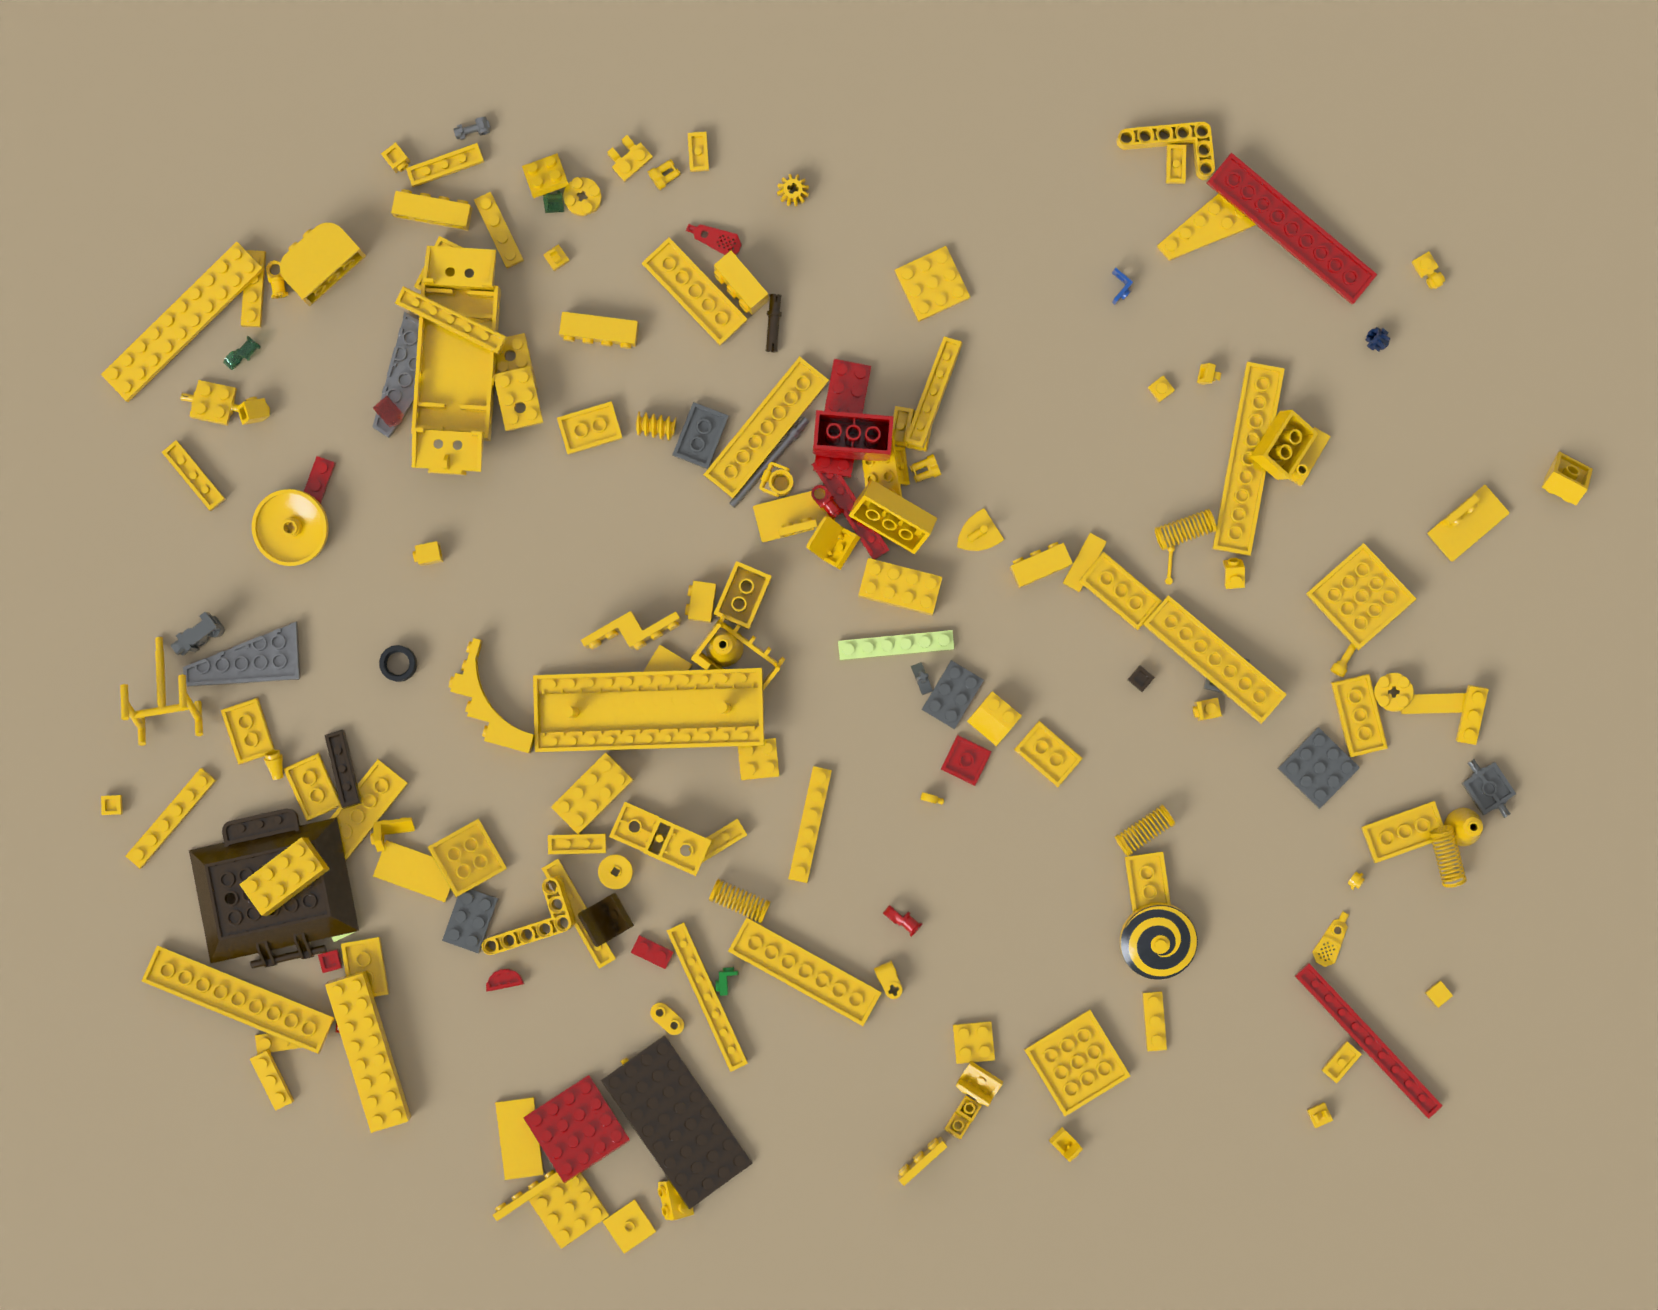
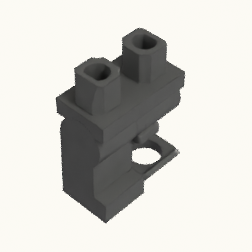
[170,612,225,656]

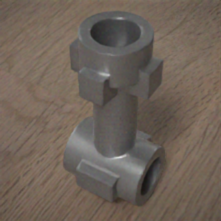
[453,117,490,140]

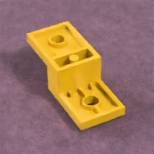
[493,333,544,431]
[581,611,682,650]
[609,802,712,876]

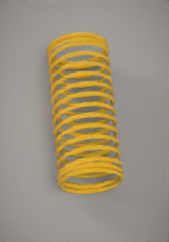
[1155,509,1217,550]
[1115,805,1175,856]
[1429,825,1467,888]
[709,878,771,923]

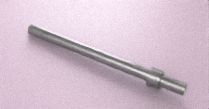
[729,417,809,508]

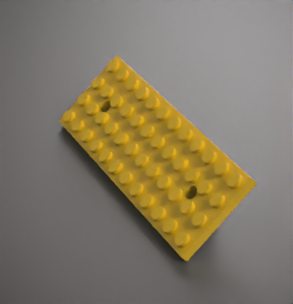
[533,668,765,752]

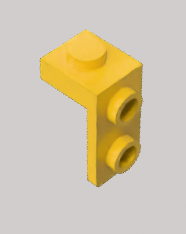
[370,817,415,852]

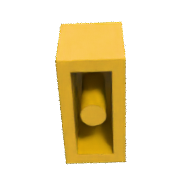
[685,581,717,623]

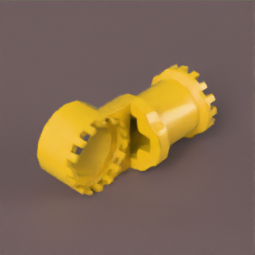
[266,260,288,299]

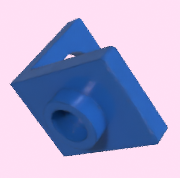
[1112,268,1133,305]

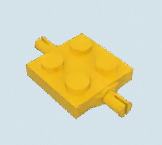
[181,380,239,426]

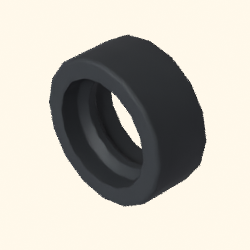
[379,645,417,682]

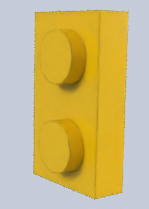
[956,1061,1003,1107]
[658,1180,694,1220]

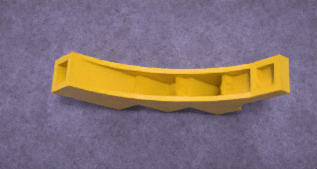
[448,638,534,754]

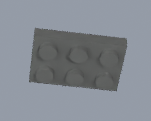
[672,402,729,469]
[921,660,984,729]
[442,889,499,953]

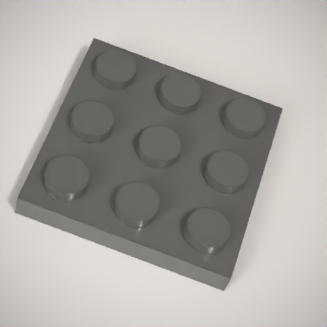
[1277,727,1360,809]

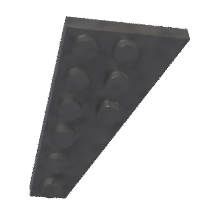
[372,311,419,438]
[183,622,300,687]

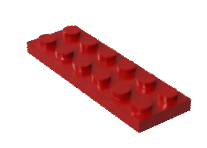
[813,359,871,478]

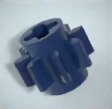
[1365,327,1390,352]

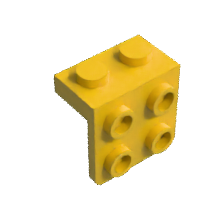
[806,516,860,570]

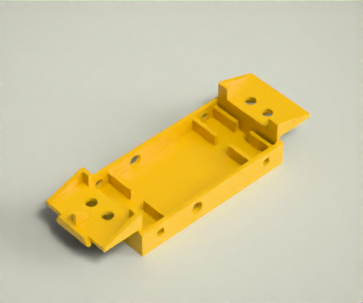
[411,246,501,475]

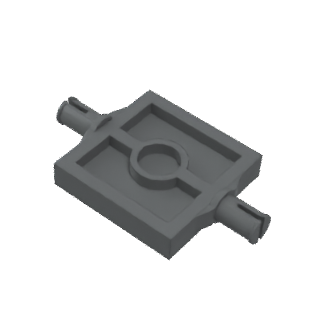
[1462,759,1516,818]

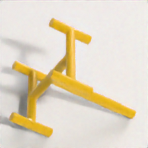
[120,637,203,746]

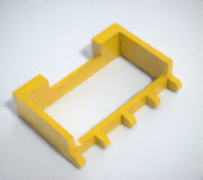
[691,614,785,690]

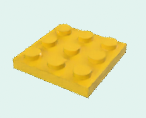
[894,246,970,322]
[427,818,507,897]
[529,1173,610,1249]

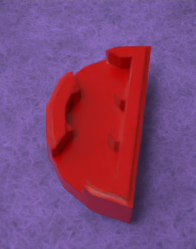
[486,969,525,992]

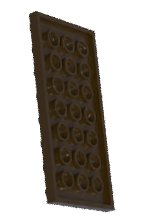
[601,1035,753,1209]

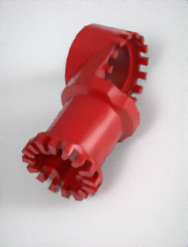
[811,485,844,519]
[883,905,923,937]

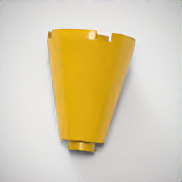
[705,629,744,667]
[1444,808,1483,846]

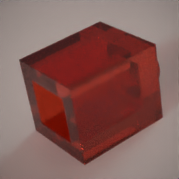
[373,396,405,428]

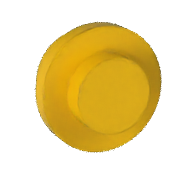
[1348,871,1365,890]

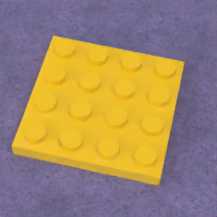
[1306,543,1416,651]
[1024,1009,1130,1116]

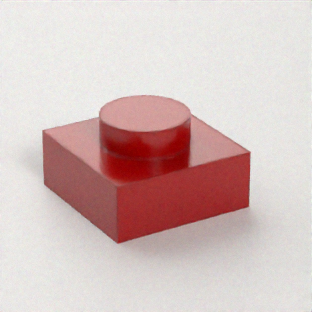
[318,949,343,973]

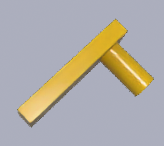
[1289,427,1331,486]

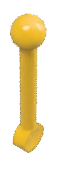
[1165,545,1175,585]

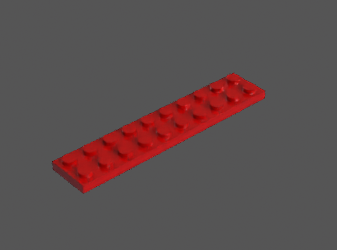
[1206,153,1378,304]

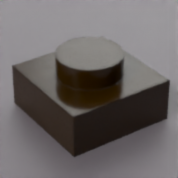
[1127,665,1155,692]

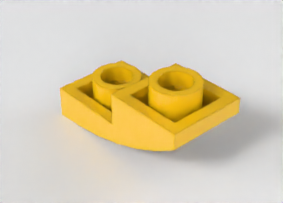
[943,1095,982,1140]

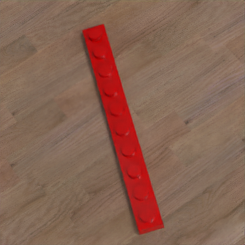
[1294,963,1443,1119]

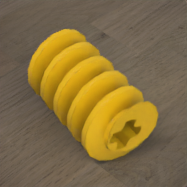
[636,411,677,441]

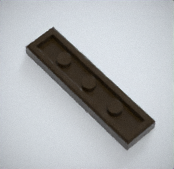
[324,730,362,809]

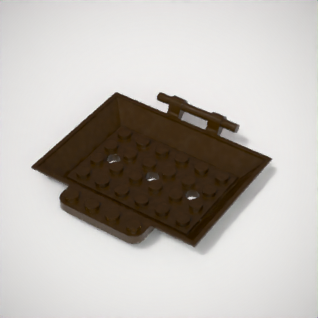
[189,808,359,969]

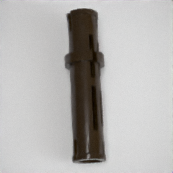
[765,294,782,353]

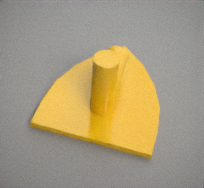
[957,508,1004,551]

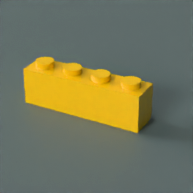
[391,189,473,231]
[559,312,639,349]

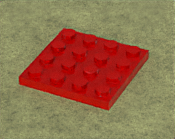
[523,1075,630,1184]

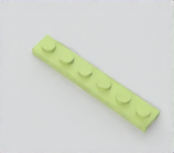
[838,630,954,660]

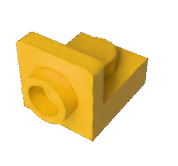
[1192,698,1222,721]

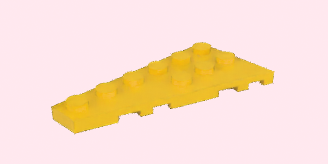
[1157,194,1256,261]

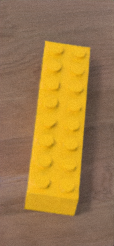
[325,970,411,1133]

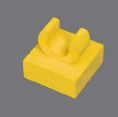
[543,244,570,272]
[1197,363,1221,385]
[1307,1102,1333,1128]

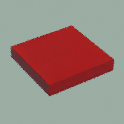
[941,735,992,786]

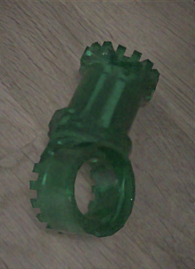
[223,336,261,370]

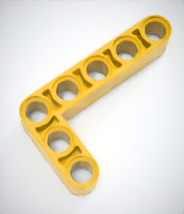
[1116,122,1215,180]
[482,876,575,955]

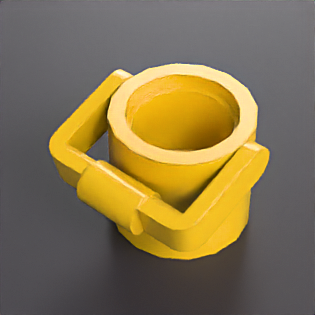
[759,462,794,497]

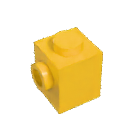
[237,397,270,425]

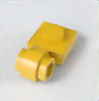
[1411,251,1445,289]

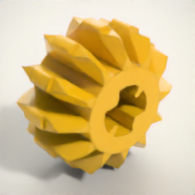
[777,174,809,207]

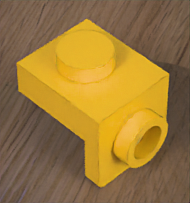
[381,142,411,173]
[1223,558,1245,589]
[1049,1127,1083,1162]

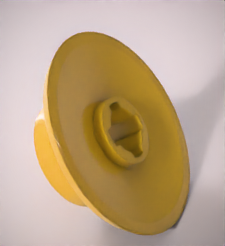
[598,855,633,889]

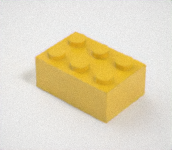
[714,251,769,315]
[1250,410,1318,480]
[714,561,772,630]

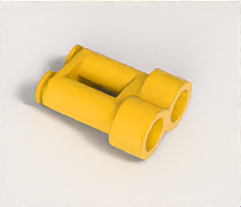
[647,159,681,190]
[909,454,942,483]

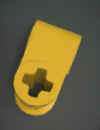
[874,961,903,999]

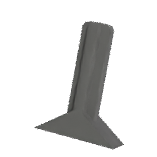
[911,662,933,695]

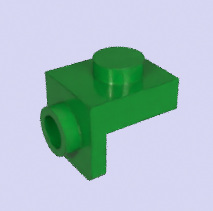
[715,967,739,996]

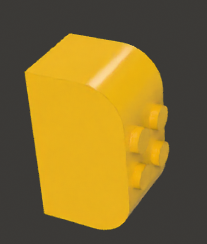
[280,223,366,306]

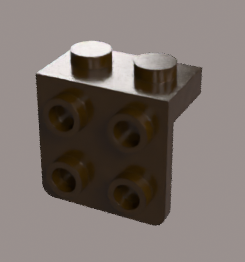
[578,893,634,947]

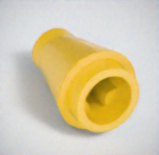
[264,750,284,780]

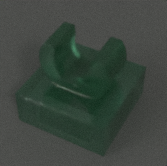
[543,191,564,213]

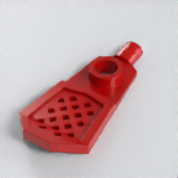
[686,224,742,255]

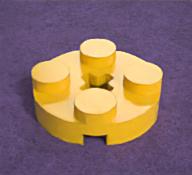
[563,177,602,216]
[1374,673,1414,712]

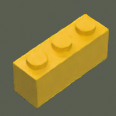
[1010,542,1073,588]

